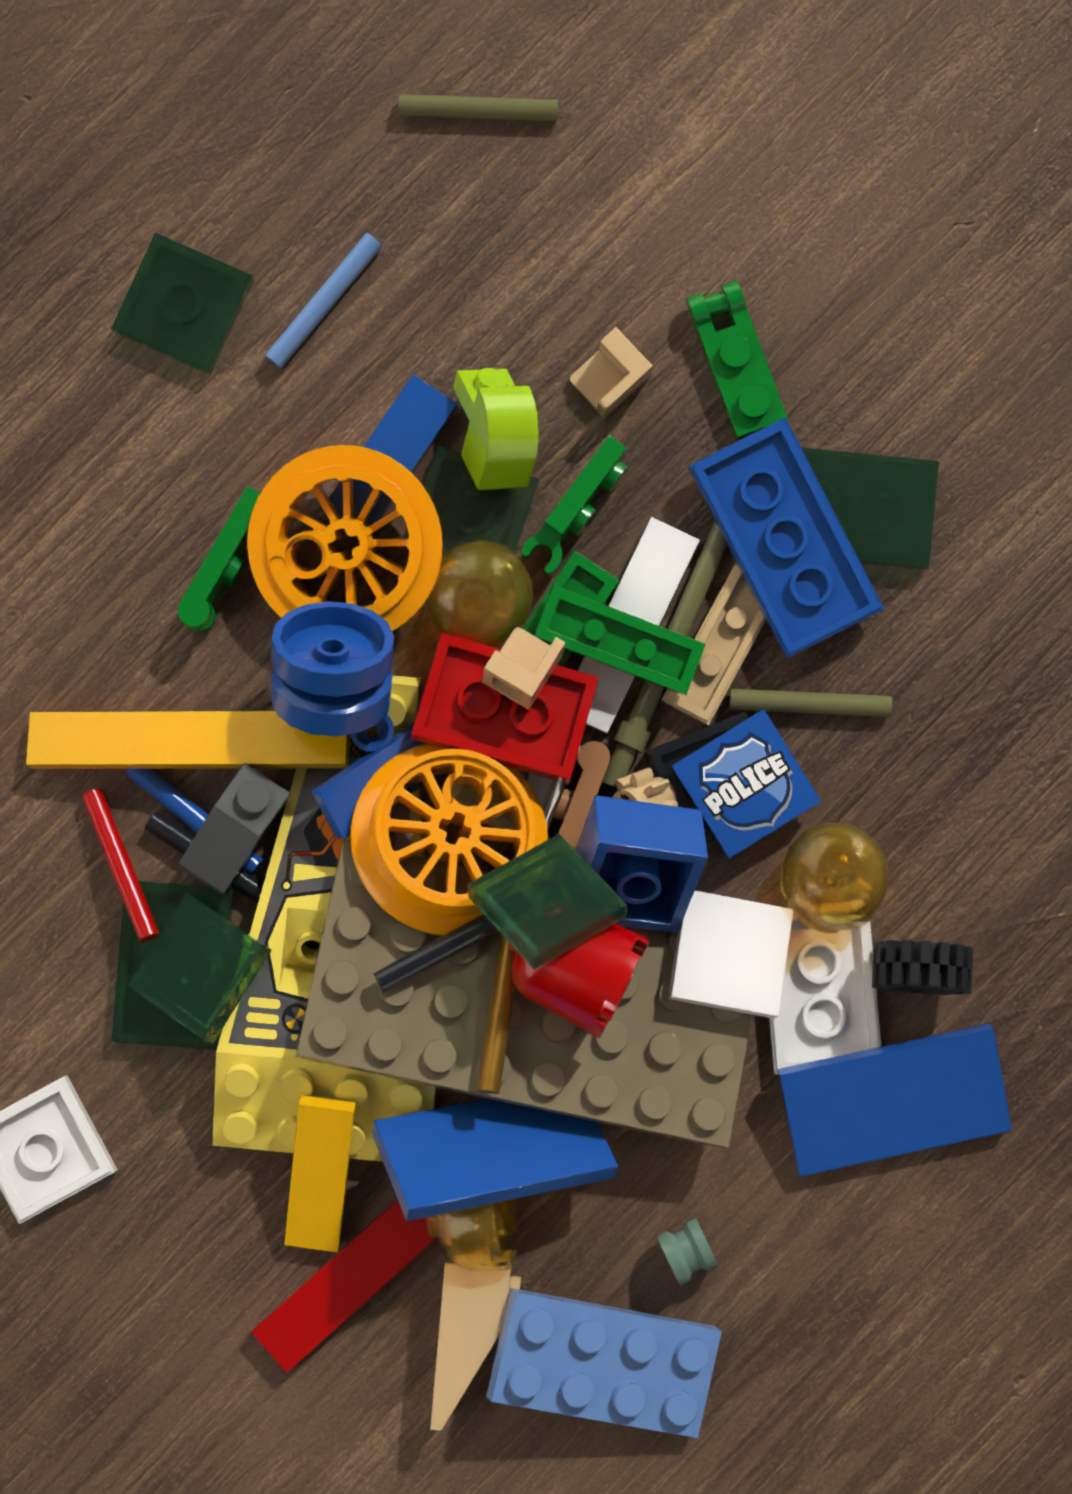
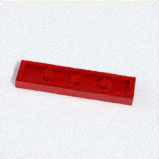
[251,1199,450,1373]

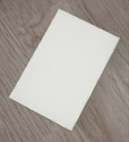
[769,903,881,1075]

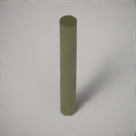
[398,94,558,121]
[729,688,892,717]

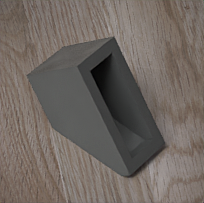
[178,763,290,895]

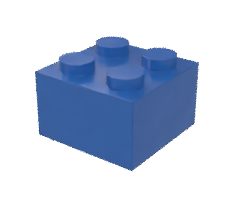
[568,795,708,933]

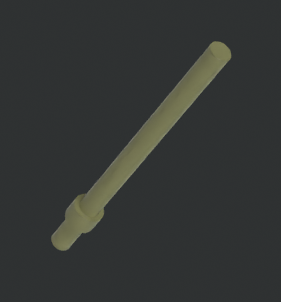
[602,522,727,790]

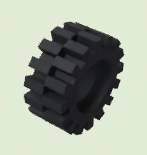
[872,940,973,995]

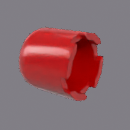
[508,902,650,1039]

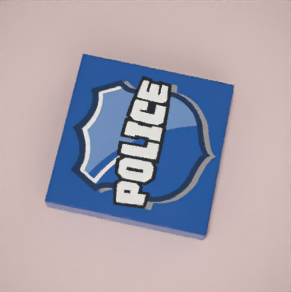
[671,709,821,859]

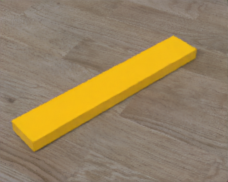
[26,711,350,769]

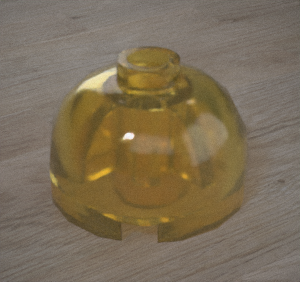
[426,540,534,647]
[780,822,889,933]
[426,1199,517,1271]

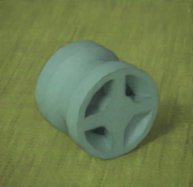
[657,1217,719,1286]

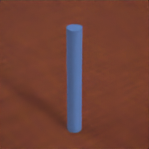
[265,233,382,369]

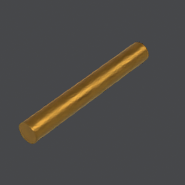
[477,925,517,1094]

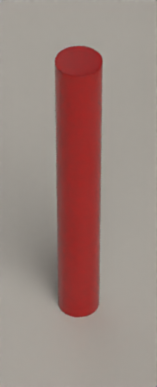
[82,789,160,943]

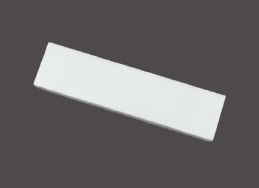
[578,517,700,734]

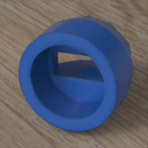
[350,713,394,752]

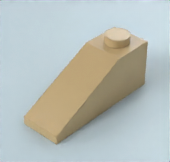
[430,1255,521,1431]

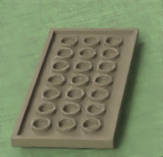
[295,840,752,1149]

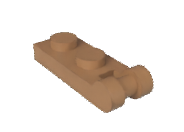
[539,741,610,890]

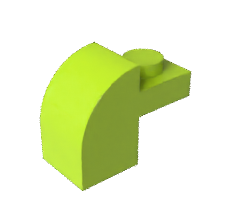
[453,368,539,490]

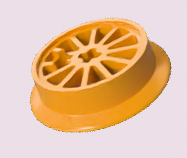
[247,445,443,631]
[350,744,548,936]

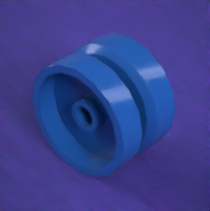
[271,601,394,737]

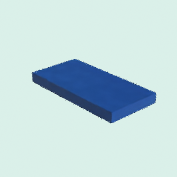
[688,417,884,659]
[777,1023,1012,1176]
[372,1099,618,1221]

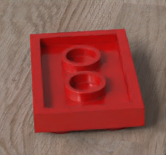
[411,632,599,784]

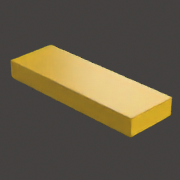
[284,1095,356,1253]

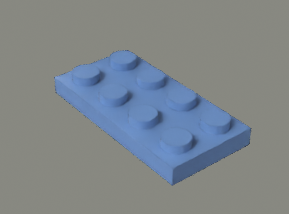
[486,1288,722,1438]

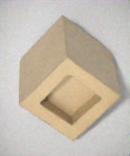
[570,327,653,419]
[482,627,566,710]

